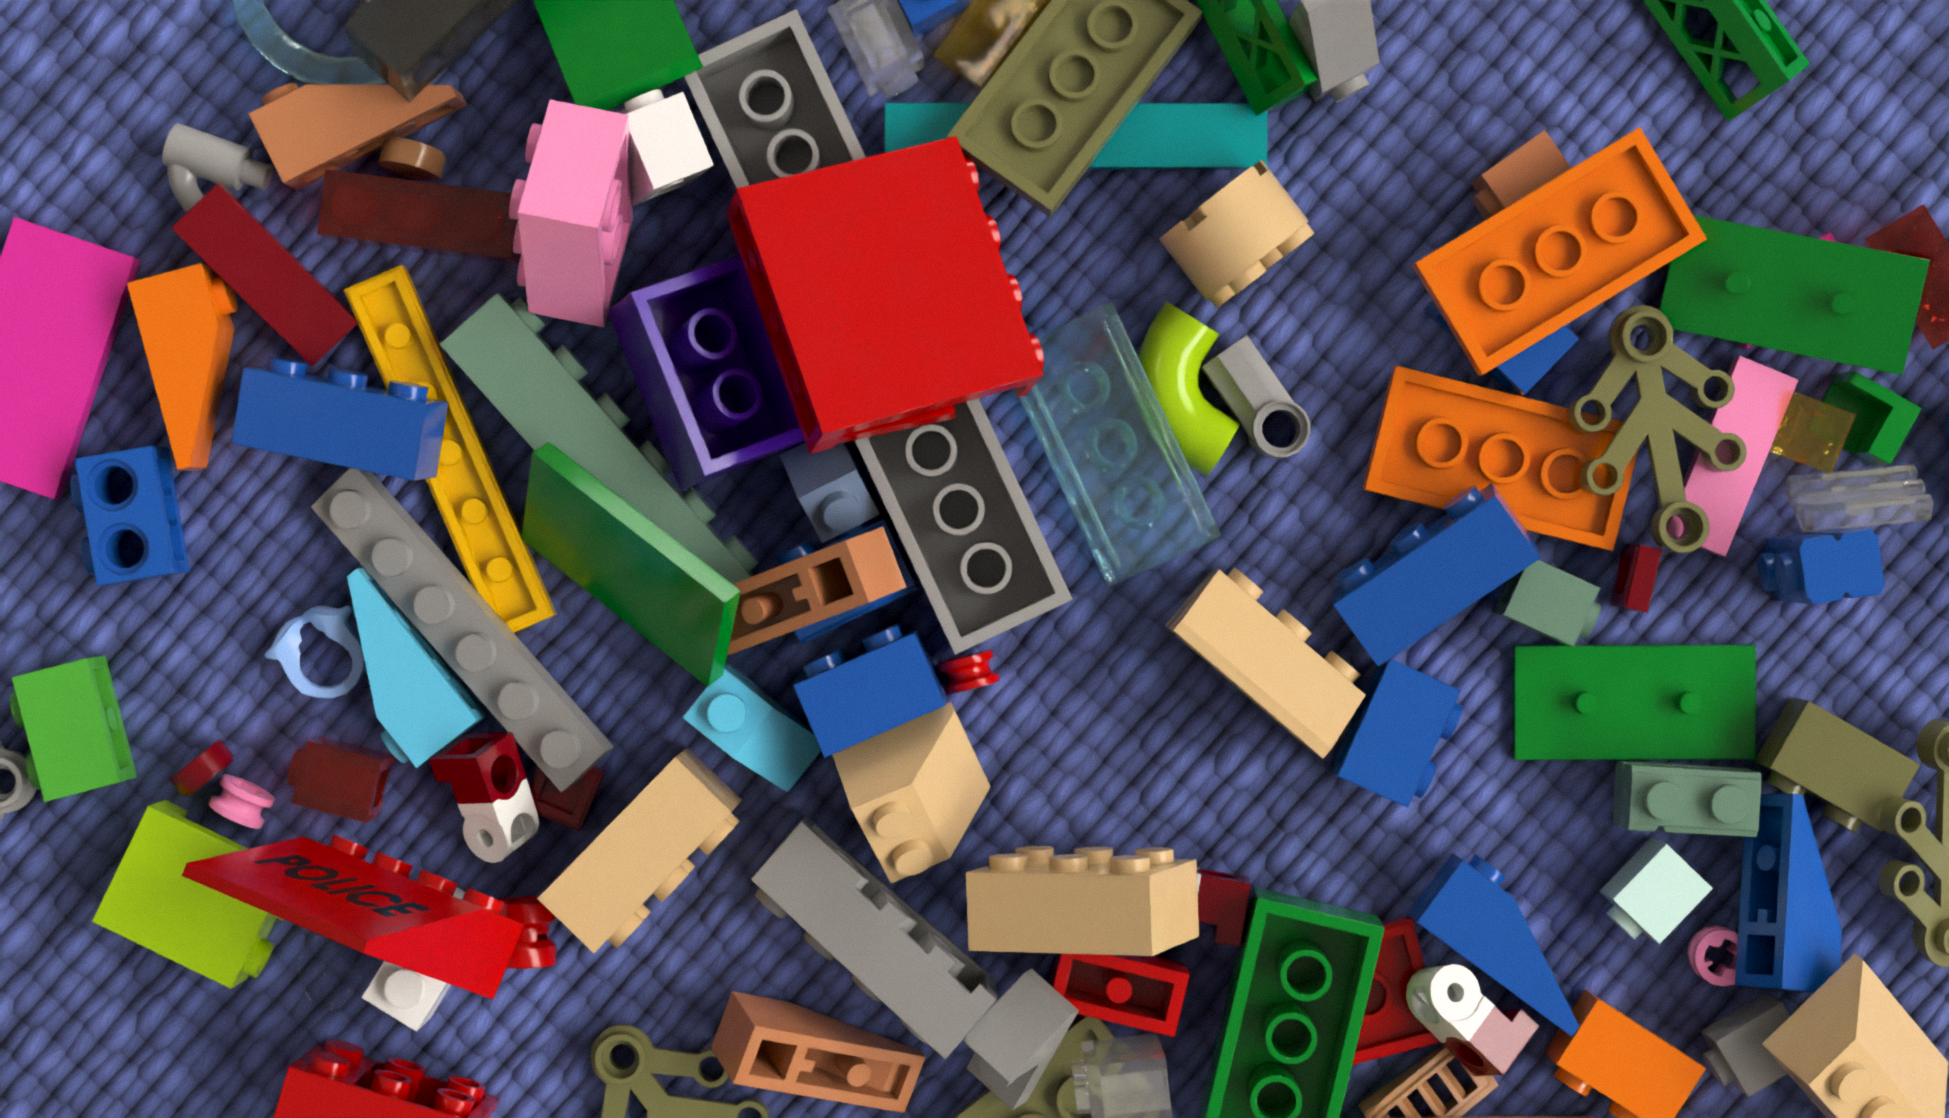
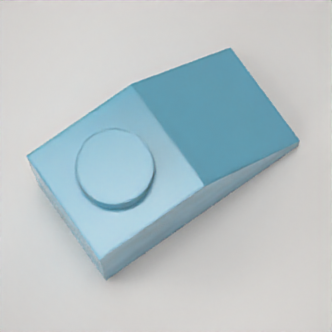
[682,664,821,792]

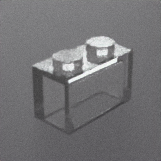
[1071,1034,1172,1118]

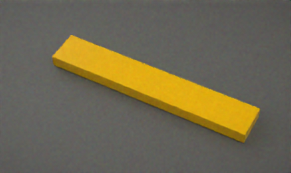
[344,265,557,633]

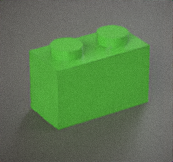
[10,655,137,802]

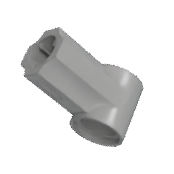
[1201,335,1311,459]

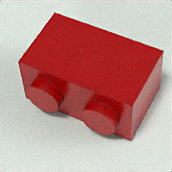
[1049,953,1190,1037]

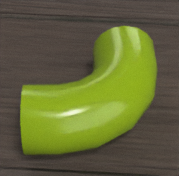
[1135,301,1240,477]

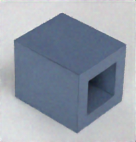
[779,443,880,543]

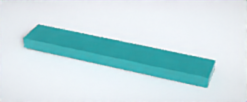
[885,103,1268,170]

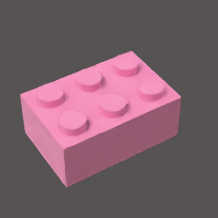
[509,100,633,327]

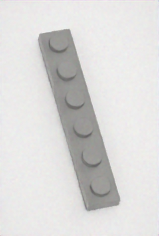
[311,468,614,793]

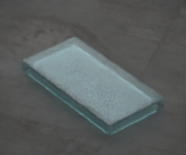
[1019,302,1222,587]

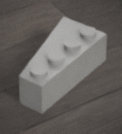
[751,815,997,1059]

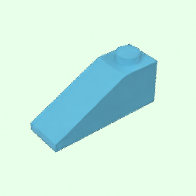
[347,568,487,768]

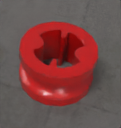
[937,649,1000,695]

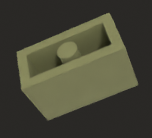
[1753,697,1920,833]

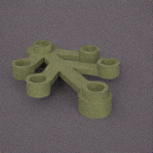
[1567,305,1747,553]
[1879,718,1949,967]
[590,1024,770,1118]

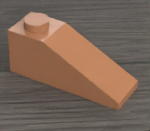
[248,83,468,190]
[727,527,906,656]
[711,991,926,1113]

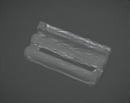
[1785,464,1934,532]

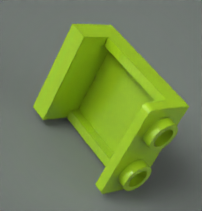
[92,800,284,989]

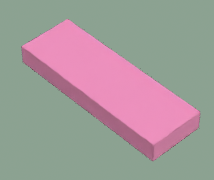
[1666,356,1798,557]

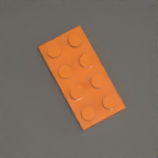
[1412,127,1707,376]
[1362,365,1639,551]

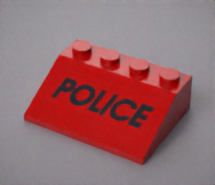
[181,834,524,999]

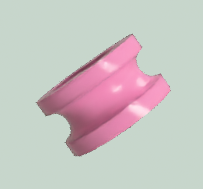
[208,774,275,829]
[1687,925,1738,987]

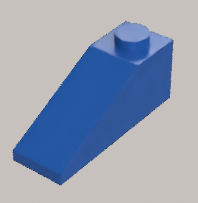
[1735,794,1842,993]
[1408,853,1580,1037]

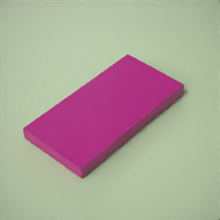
[0,217,141,499]

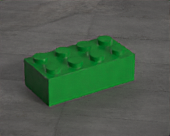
[1198,886,1385,1118]

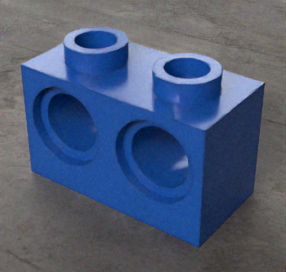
[70,446,190,586]

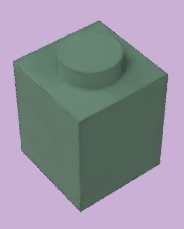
[1492,560,1601,647]

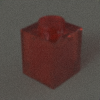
[287,736,394,822]

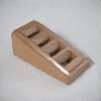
[1358,1044,1499,1118]

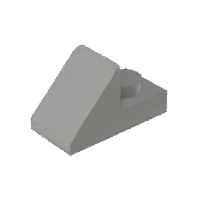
[964,969,1079,1110]

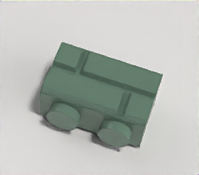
[1612,760,1762,837]

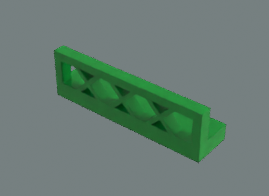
[1196,0,1318,116]
[1643,0,1810,122]

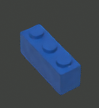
[231,357,448,481]
[1333,483,1540,666]

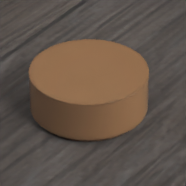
[378,137,447,182]

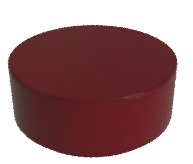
[169,739,234,797]

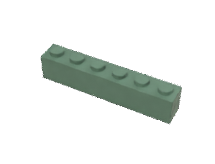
[439,293,759,584]

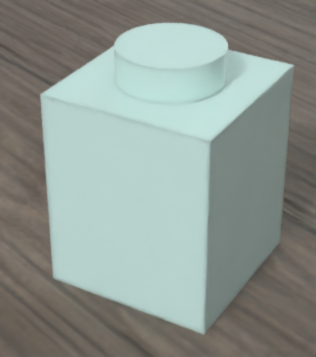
[1599,837,1713,944]

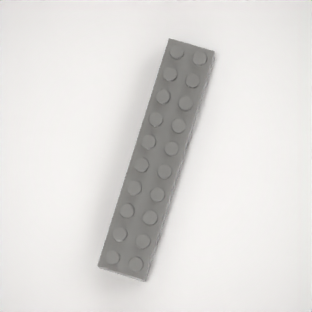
[684,9,1073,655]

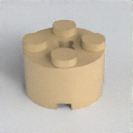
[1159,159,1314,308]

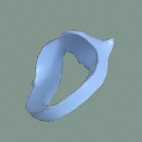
[264,605,366,698]

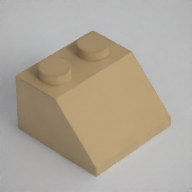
[832,702,991,883]

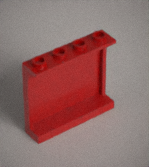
[726,136,1044,454]

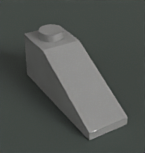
[1288,0,1380,103]

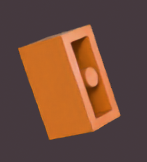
[1544,989,1706,1118]

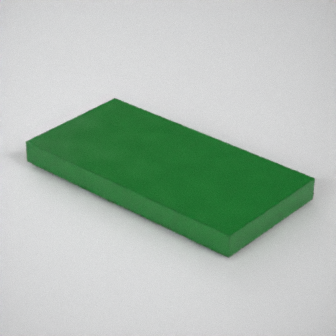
[522,442,741,687]

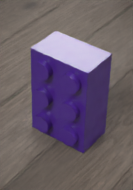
[608,255,805,490]

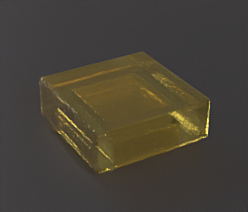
[1770,391,1857,474]

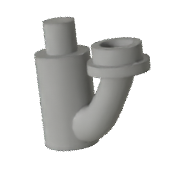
[162,123,273,212]

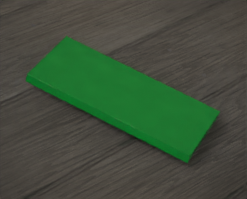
[1659,215,1930,375]
[1513,645,1756,760]

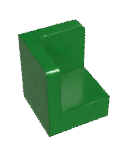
[1807,371,1922,466]

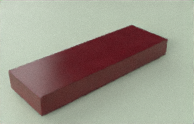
[171,181,358,366]

